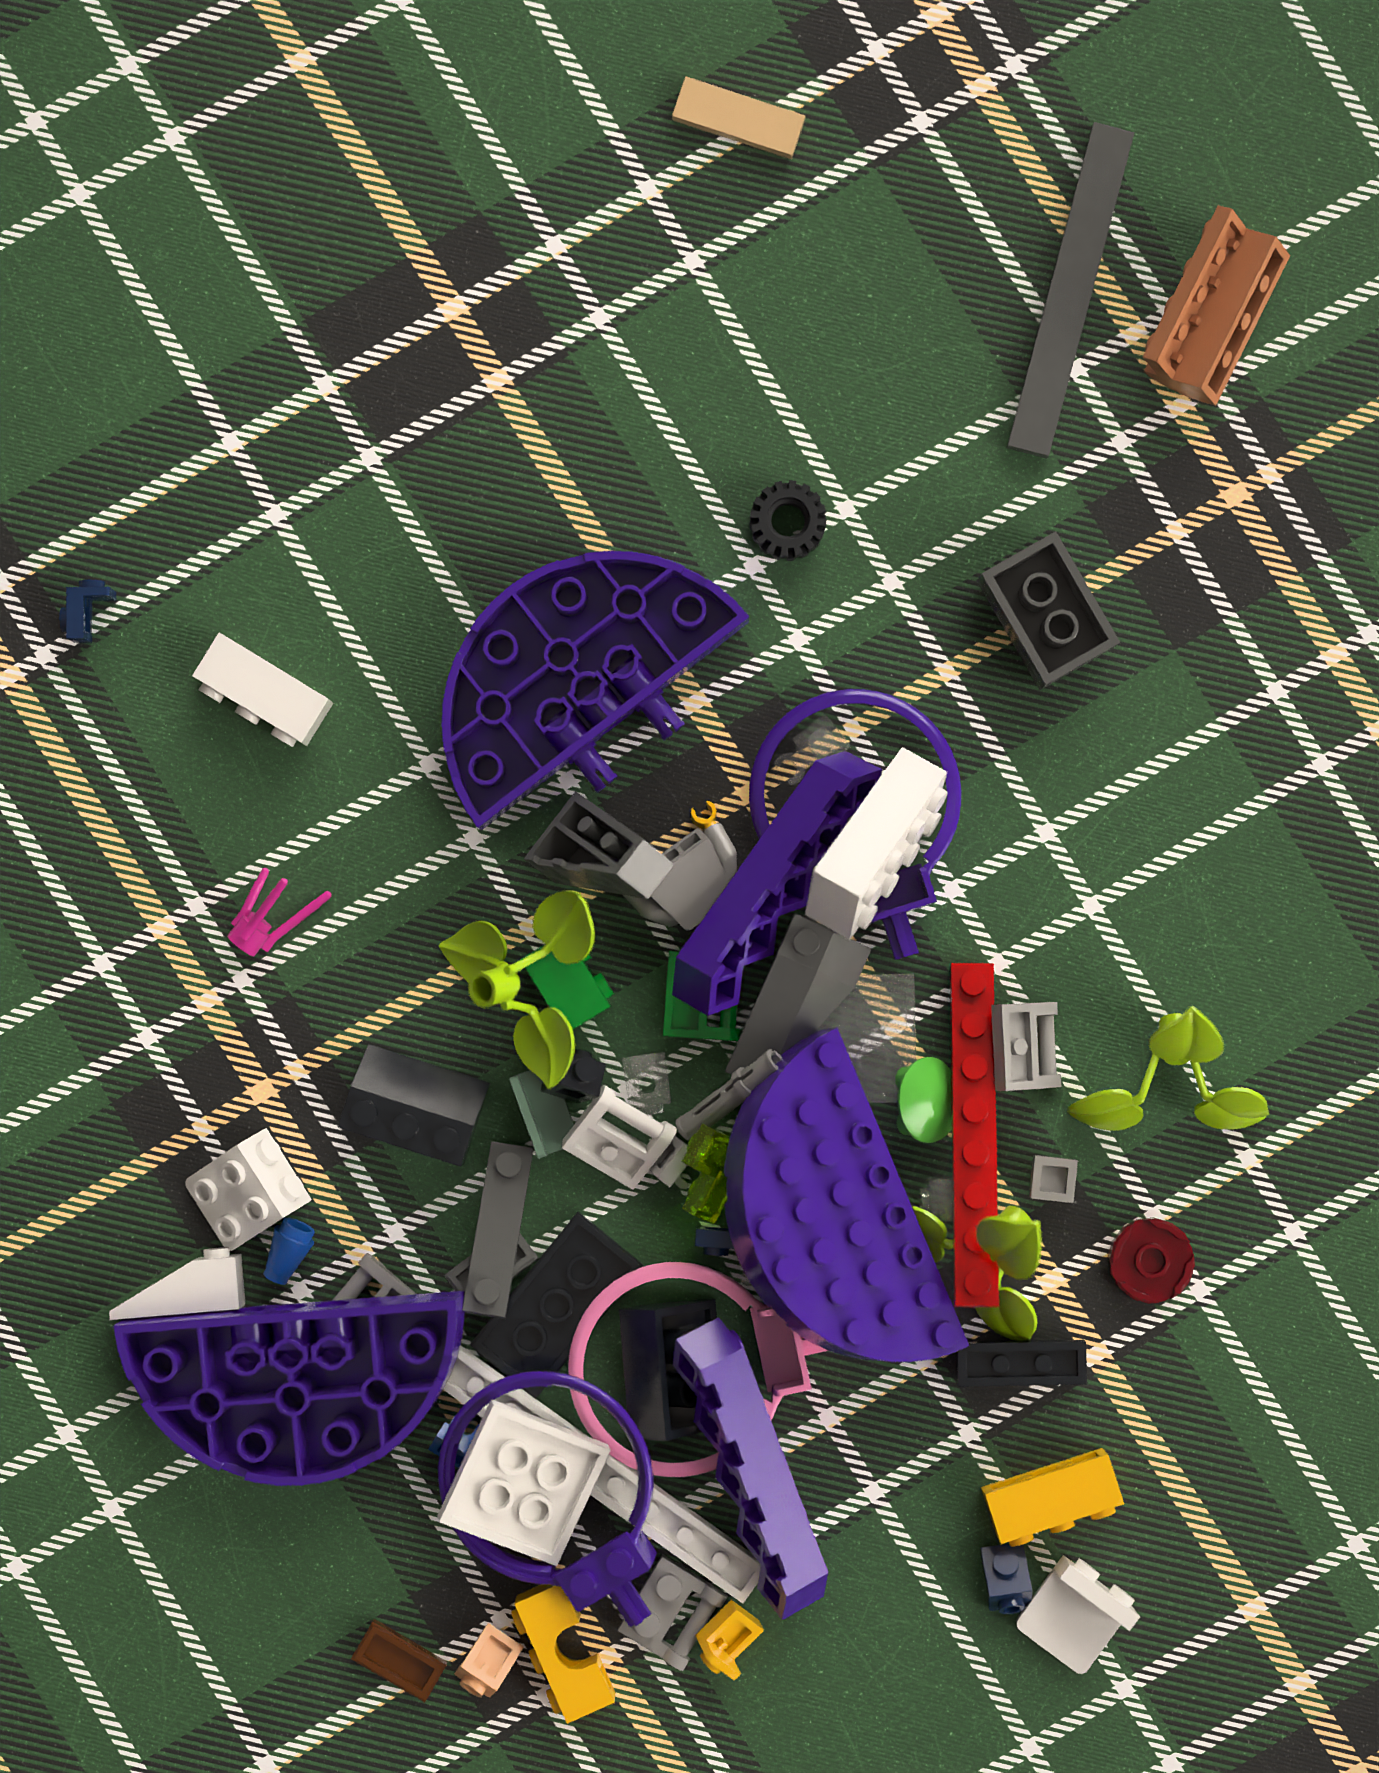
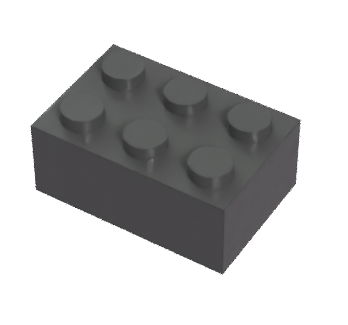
[976,531,1120,690]

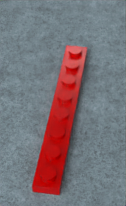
[950,963,999,1308]

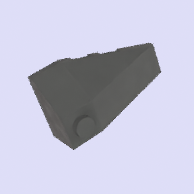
[725,914,871,1074]

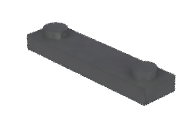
[463,1141,534,1319]

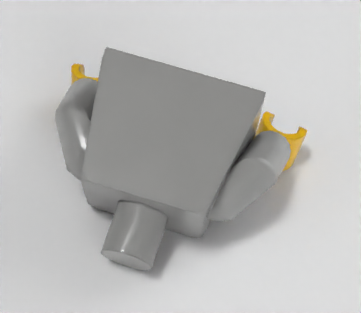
[623,801,737,931]

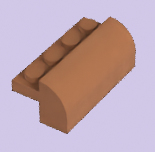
[1143,205,1290,406]

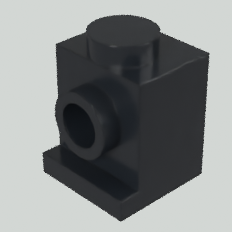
[540,1049,606,1103]

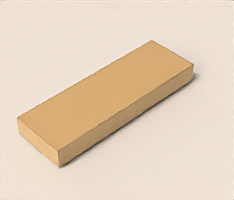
[672,76,805,159]

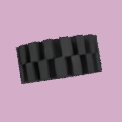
[749,480,827,561]

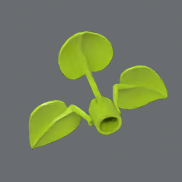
[439,890,594,1089]
[1067,1006,1269,1131]
[911,1205,1041,1341]

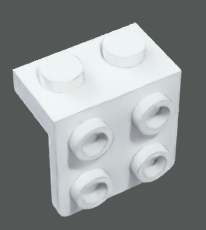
[185,1128,312,1251]
[1016,1555,1140,1674]

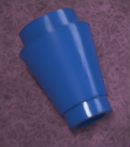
[263,1218,315,1285]

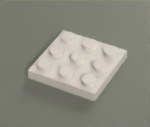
[437,1399,611,1566]

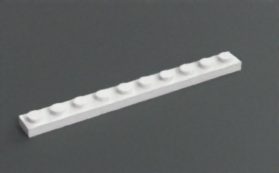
[443,1345,761,1604]

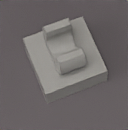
[650,1135,703,1189]
[1029,1155,1078,1203]

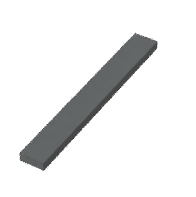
[1006,122,1135,459]

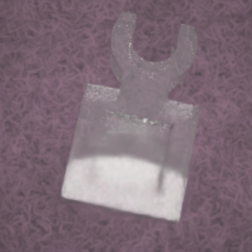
[773,713,851,786]

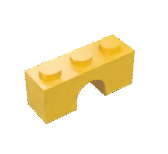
[511,1584,615,1724]

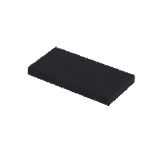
[470,1211,644,1399]

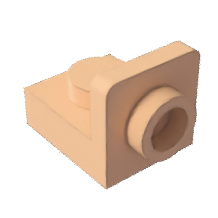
[454,1623,524,1697]

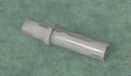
[676,1049,782,1141]

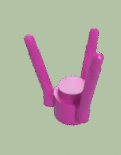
[227,868,331,957]

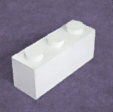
[192,632,333,747]

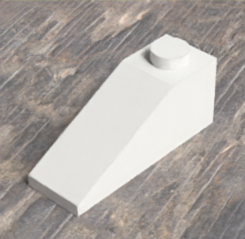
[109,1247,245,1320]

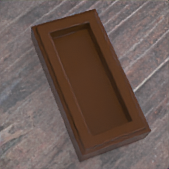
[351,1619,448,1702]

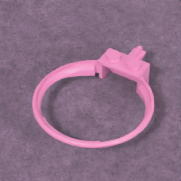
[568,1262,828,1477]

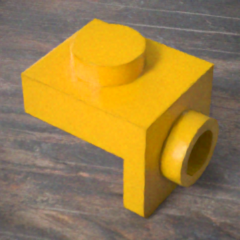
[695,1600,764,1680]

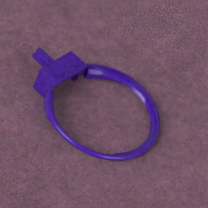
[749,689,961,960]
[438,1371,657,1627]

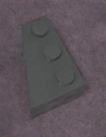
[524,791,674,899]

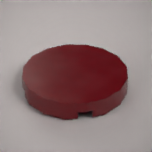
[1108,1217,1195,1304]

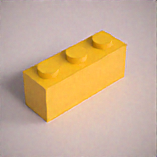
[981,1448,1124,1546]

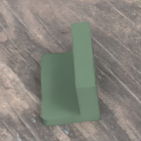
[509,1070,574,1159]

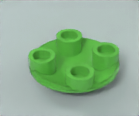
[895,1057,952,1143]

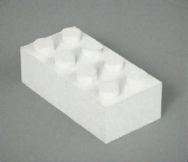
[805,747,948,940]

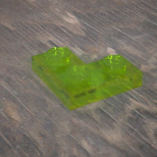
[681,1123,730,1224]

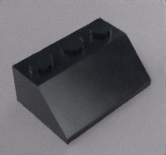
[338,1044,490,1167]
[619,1299,717,1441]

